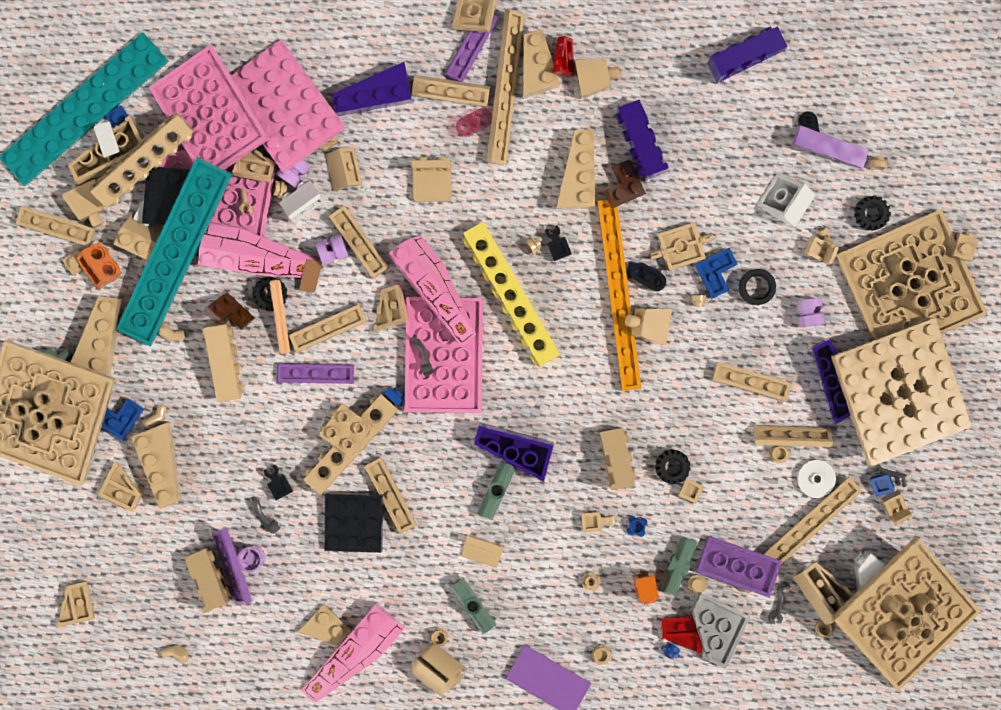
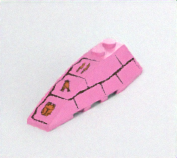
[198,222,318,278]
[389,235,476,346]
[302,602,406,702]

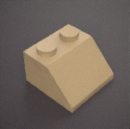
[114,212,164,260]

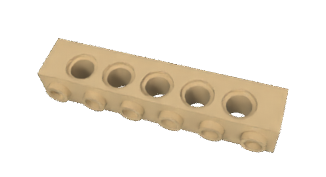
[90,111,193,208]
[303,394,399,495]

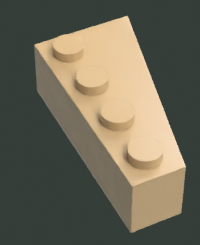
[68,115,145,185]
[556,130,595,210]
[71,296,122,375]
[203,317,244,403]
[131,422,182,509]

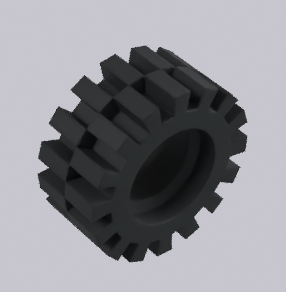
[854,195,891,231]
[252,276,288,311]
[655,449,691,484]

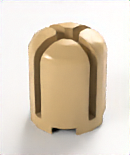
[412,644,467,699]

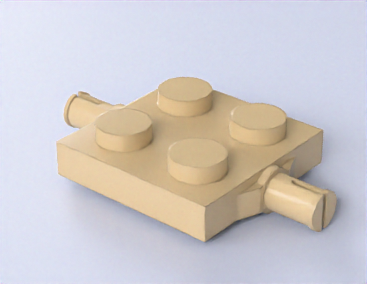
[649,222,714,271]

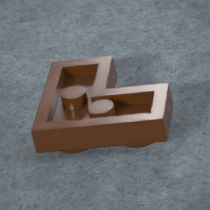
[604,159,646,209]
[203,292,255,330]

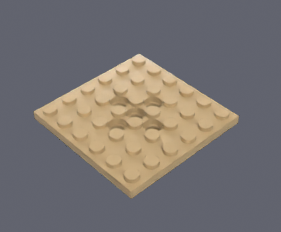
[836,209,988,340]
[831,318,972,466]
[0,339,116,486]
[831,536,981,691]

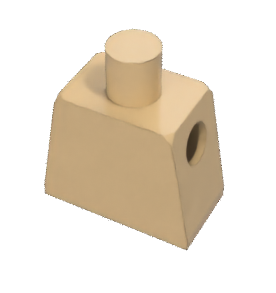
[574,59,620,99]
[62,179,107,228]
[625,308,672,345]

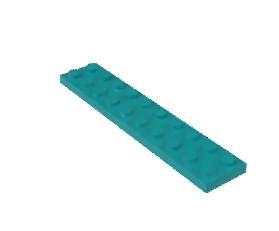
[0,32,169,187]
[116,157,233,347]

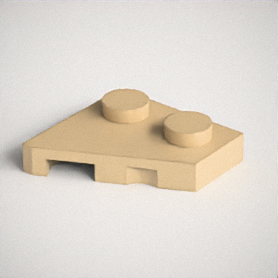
[233,150,275,183]
[373,284,409,332]
[98,462,142,512]
[57,581,95,627]
[298,604,352,645]

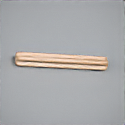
[270,280,290,354]

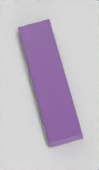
[445,15,499,82]
[793,126,869,168]
[277,363,354,384]

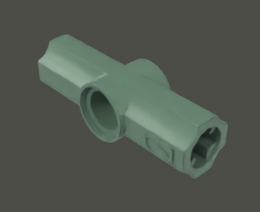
[477,460,517,520]
[659,536,697,596]
[450,577,496,634]

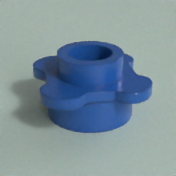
[627,516,647,537]
[661,642,681,660]

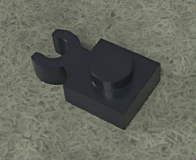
[545,225,572,261]
[264,464,293,501]

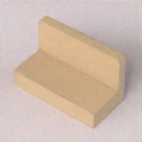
[326,147,362,191]
[461,534,504,567]

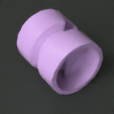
[275,160,311,188]
[315,234,349,266]
[797,297,825,327]
[238,545,266,572]

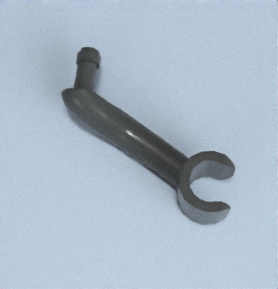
[412,335,433,376]
[871,464,907,487]
[252,496,281,534]
[768,584,791,624]

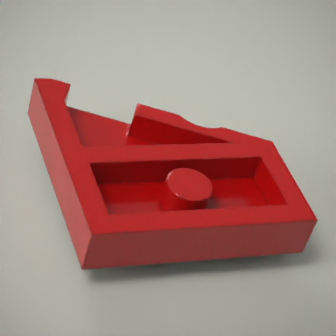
[553,36,575,78]
[661,616,702,654]

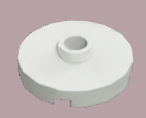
[797,460,836,498]

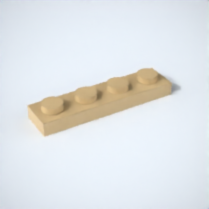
[412,75,490,107]
[329,205,389,279]
[15,206,96,247]
[289,304,367,353]
[712,362,792,401]
[753,426,833,447]
[364,457,417,534]

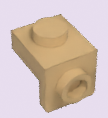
[952,232,979,262]
[804,236,839,264]
[881,490,912,525]

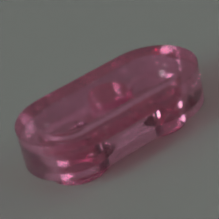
[456,108,492,137]

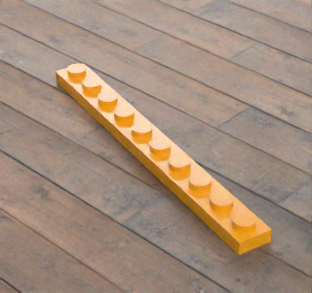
[597,200,642,391]

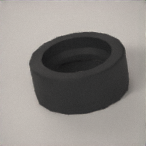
[738,269,776,306]

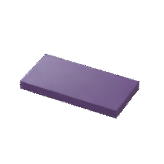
[212,528,253,605]
[696,535,782,598]
[506,645,591,710]

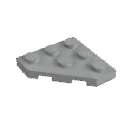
[691,592,750,669]

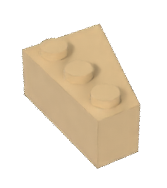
[523,29,560,99]
[599,428,636,490]
[184,547,232,614]
[793,562,854,625]

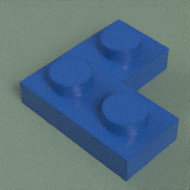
[695,248,738,299]
[102,398,145,441]

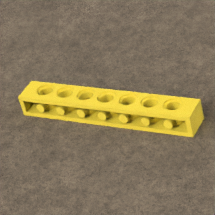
[462,222,560,366]

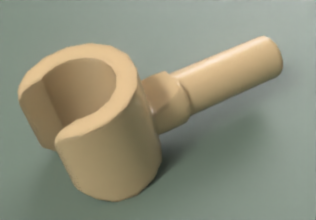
[239,188,254,217]
[816,225,835,248]

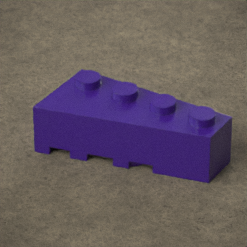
[707,26,788,84]
[332,62,412,116]
[615,99,669,181]
[811,338,851,425]
[474,422,554,482]

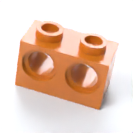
[76,241,122,290]
[632,571,659,605]

